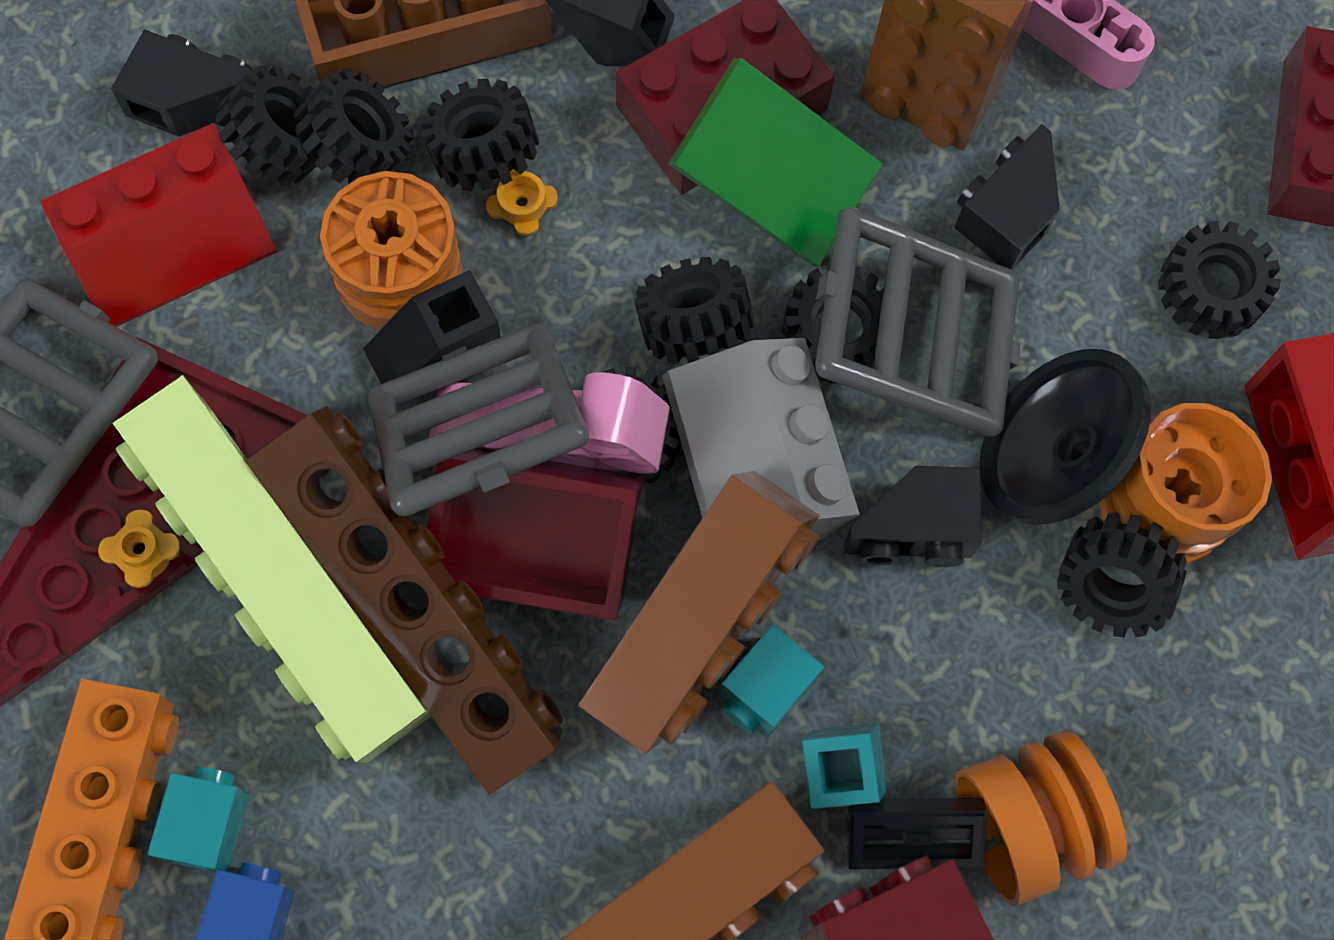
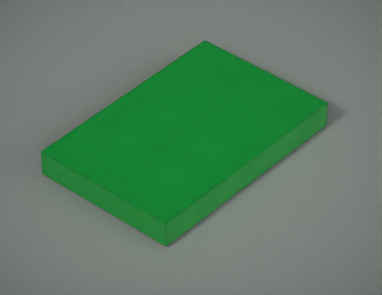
[668,58,883,266]

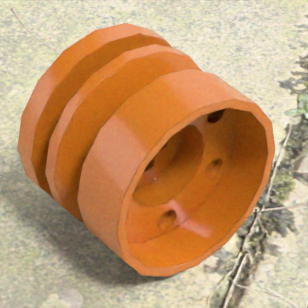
[320,171,463,331]
[1099,403,1272,565]
[954,729,1128,906]

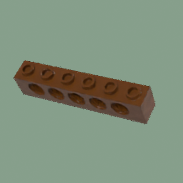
[245,406,563,795]

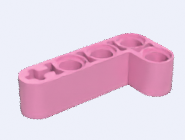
[1022,0,1155,90]
[428,372,670,474]

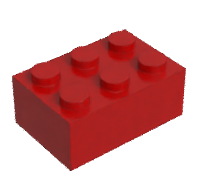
[1244,333,1334,560]

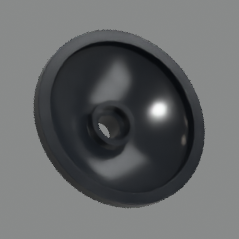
[979,349,1151,525]

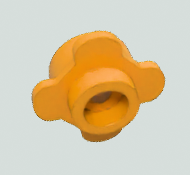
[486,170,558,236]
[98,510,180,588]

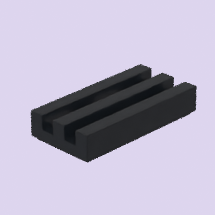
[847,798,987,869]

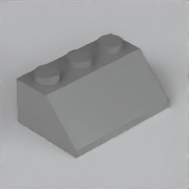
[662,338,860,541]

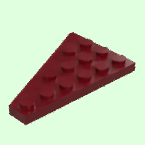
[0,337,332,707]

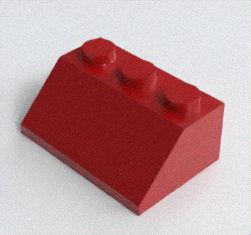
[40,123,277,327]

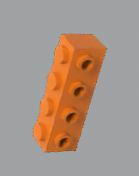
[4,678,179,940]

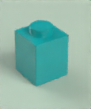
[719,624,825,737]
[802,723,888,809]
[147,766,249,873]

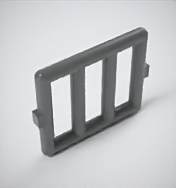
[815,207,1021,437]
[0,279,158,527]
[368,324,589,516]

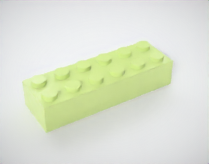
[113,375,431,763]

